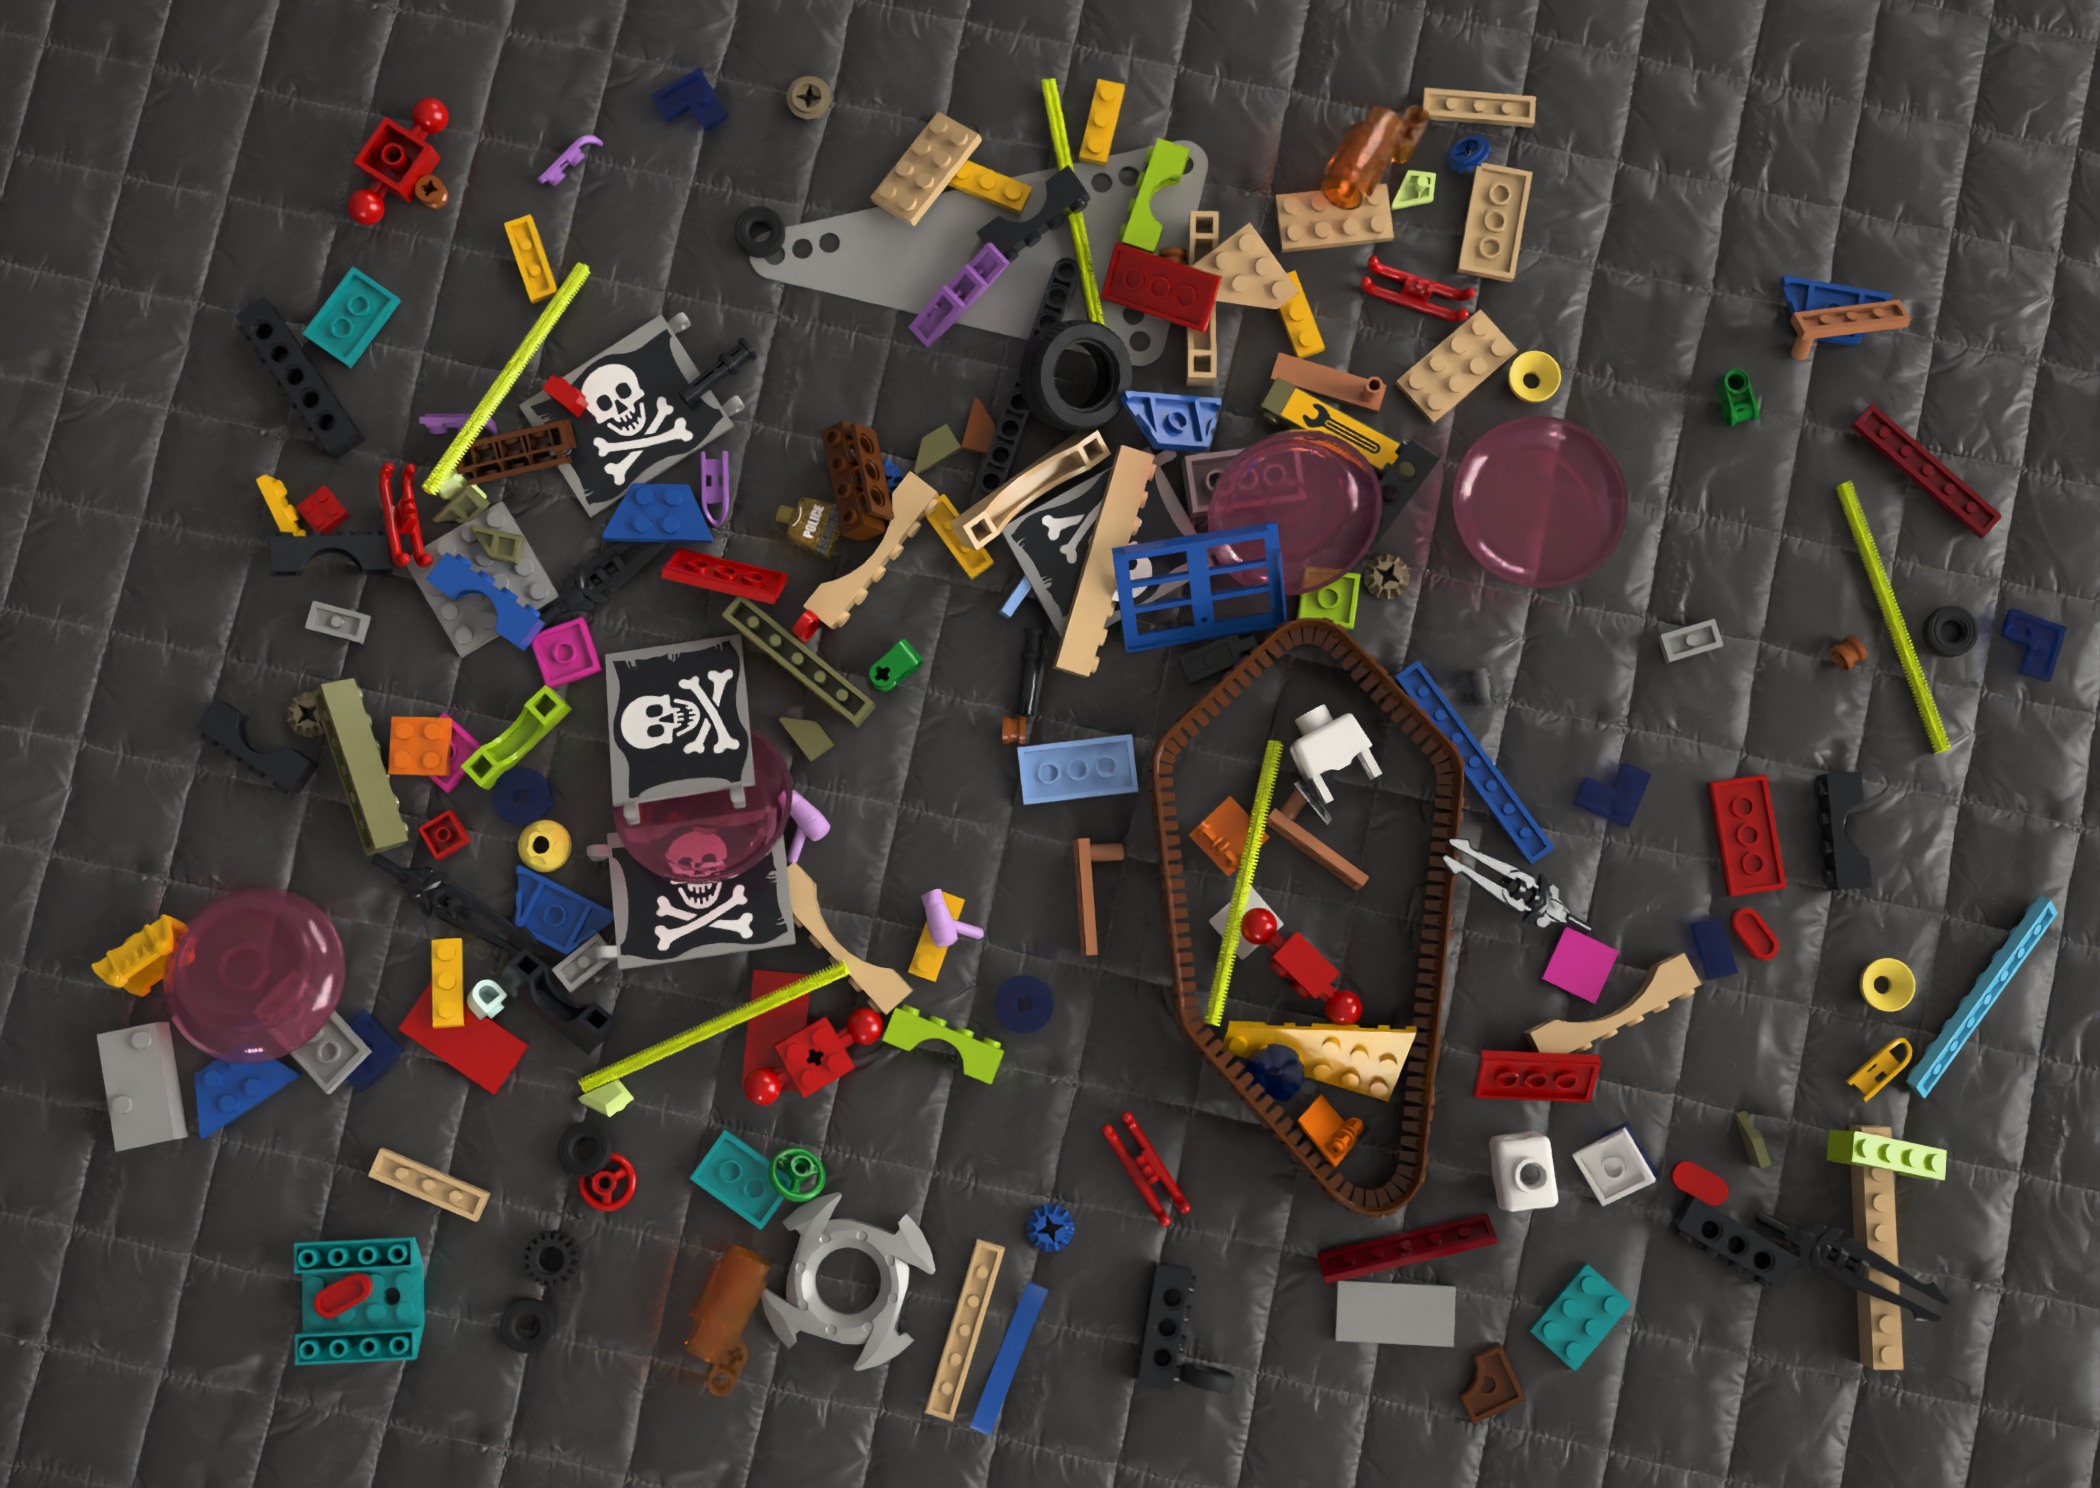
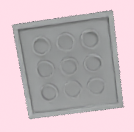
[406,501,559,657]

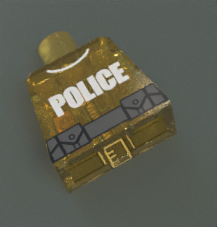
[776,497,841,561]

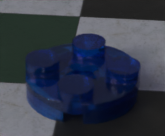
[492,767,553,825]
[996,975,1054,1033]
[1245,1044,1305,1102]

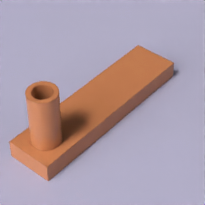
[1790,300,1911,360]
[1270,352,1387,414]
[1264,787,1369,891]
[1073,838,1124,956]

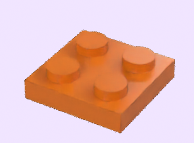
[388,716,452,776]

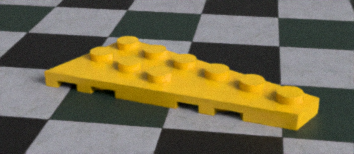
[1220,1021,1417,1102]

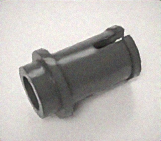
[1468,668,1495,705]

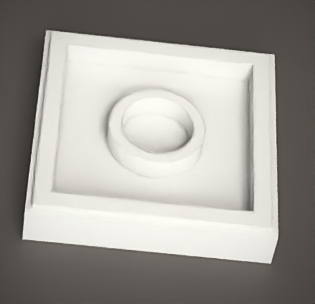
[1572,1128,1656,1207]

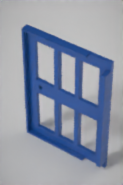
[1112,521,1287,653]

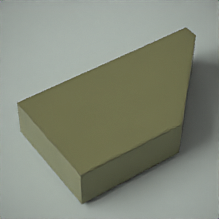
[914,423,961,476]
[432,483,490,524]
[471,525,525,565]
[779,717,834,763]
[1734,1111,1771,1168]

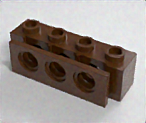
[455,420,577,485]
[821,420,894,542]

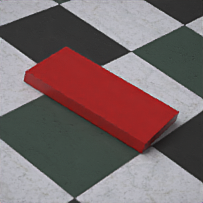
[1100,243,1222,333]
[661,548,789,605]
[1707,774,1787,897]
[741,970,812,1092]
[398,981,529,1095]
[1472,1050,1601,1103]

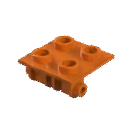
[1188,796,1270,877]
[1297,1094,1363,1168]

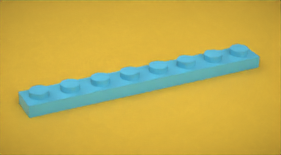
[1906,896,2058,1099]

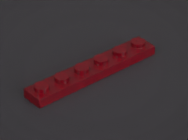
[1850,403,2002,539]
[1317,1213,1497,1284]

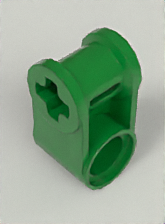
[1715,369,1759,427]
[869,639,924,692]

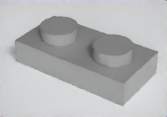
[305,601,371,644]
[1657,619,1724,663]
[552,933,610,992]

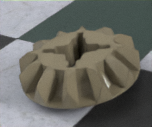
[787,76,832,121]
[1364,553,1410,600]
[286,692,325,738]

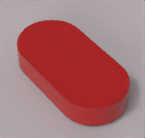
[791,609,820,644]
[1729,908,1779,960]
[1670,1161,1728,1206]
[314,1272,373,1318]

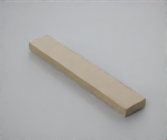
[924,1238,1005,1422]

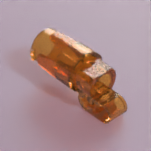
[1321,106,1430,210]
[685,1244,772,1396]

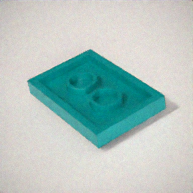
[302,267,401,368]
[690,1129,791,1230]
[1528,1262,1632,1371]

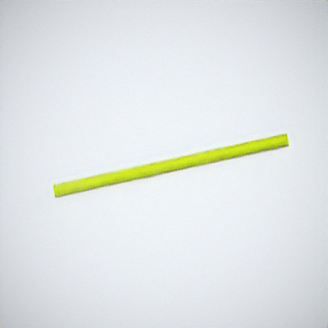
[1041,79,1106,327]
[421,262,591,495]
[1836,481,1952,754]
[1203,740,1284,1026]
[578,960,850,1093]

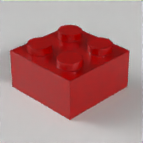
[542,374,589,418]
[296,485,351,536]
[418,810,472,860]

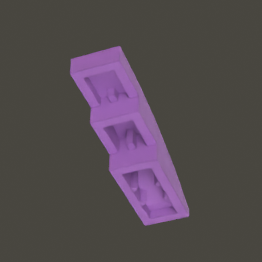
[908,243,1010,347]

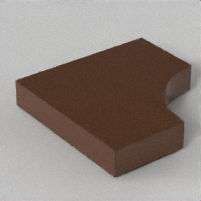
[1458,1343,1526,1424]

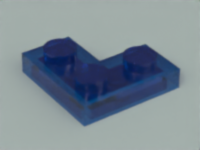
[651,68,729,131]
[1999,608,2067,682]
[1574,763,1652,828]
[346,1009,406,1093]

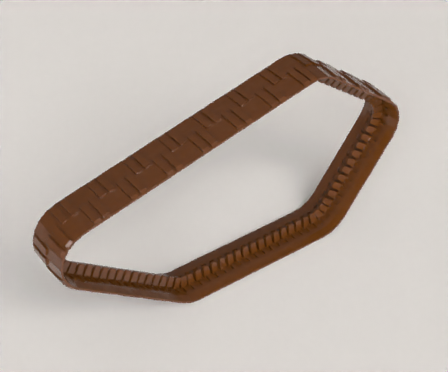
[1147,617,1465,1218]

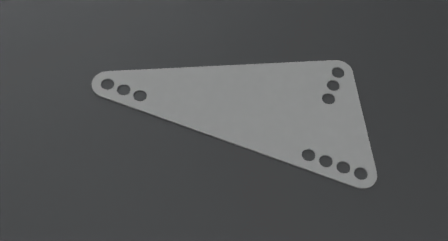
[750,140,1208,367]

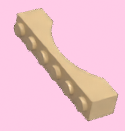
[1186,211,1219,387]
[950,429,1111,550]
[803,471,940,630]
[787,862,914,1015]
[1524,953,1701,1054]

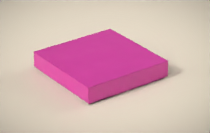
[531,616,603,689]
[428,712,483,793]
[1540,926,1619,1004]

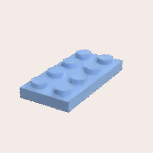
[1017,734,1139,805]

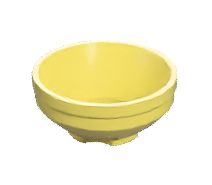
[1508,351,1561,403]
[518,820,572,872]
[1860,958,1915,1012]

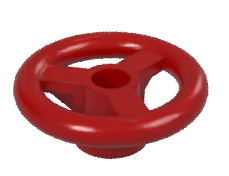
[578,1152,637,1211]

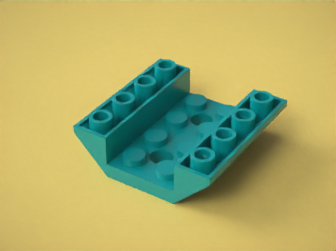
[294,1237,425,1365]

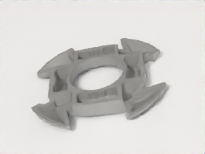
[760,1192,936,1371]

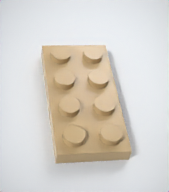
[870,112,982,227]
[1457,162,1533,282]
[1275,183,1394,253]
[1395,309,1518,425]

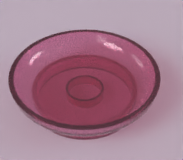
[1453,416,1628,588]
[1207,429,1382,596]
[613,727,793,884]
[163,888,346,1064]

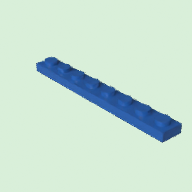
[1394,660,1554,865]

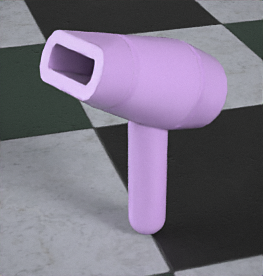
[780,790,830,865]
[921,889,984,947]

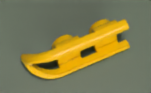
[1846,1037,1912,1103]

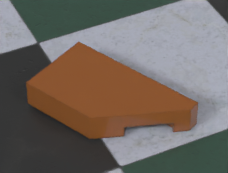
[961,397,996,455]

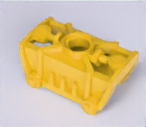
[91,914,195,997]

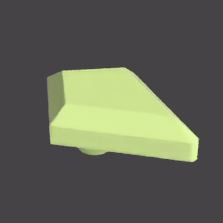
[1391,170,1436,210]
[437,467,487,501]
[578,1079,634,1117]

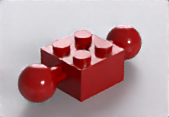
[347,97,449,226]
[1240,907,1362,1025]
[743,1007,884,1106]

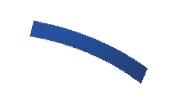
[970,1282,1048,1436]

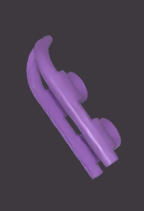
[537,135,603,187]
[419,414,498,436]
[700,451,729,528]

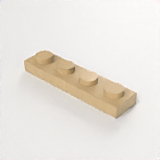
[1421,88,1536,128]
[368,1148,491,1222]

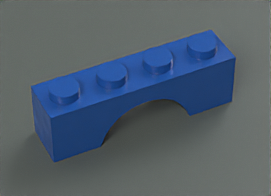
[426,552,545,651]

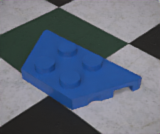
[1780,275,1892,347]
[1120,391,1222,452]
[602,483,714,543]
[515,865,614,955]
[194,1041,302,1139]

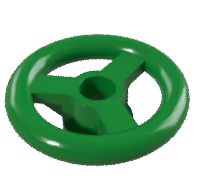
[768,1147,826,1202]

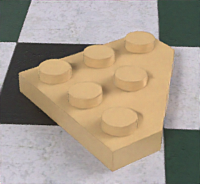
[1192,222,1299,310]

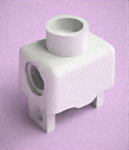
[1289,704,1382,806]
[1489,1131,1558,1212]

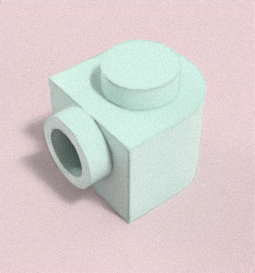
[467,980,508,1020]

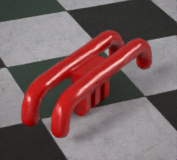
[1360,255,1476,322]
[379,462,433,568]
[1101,1111,1190,1227]

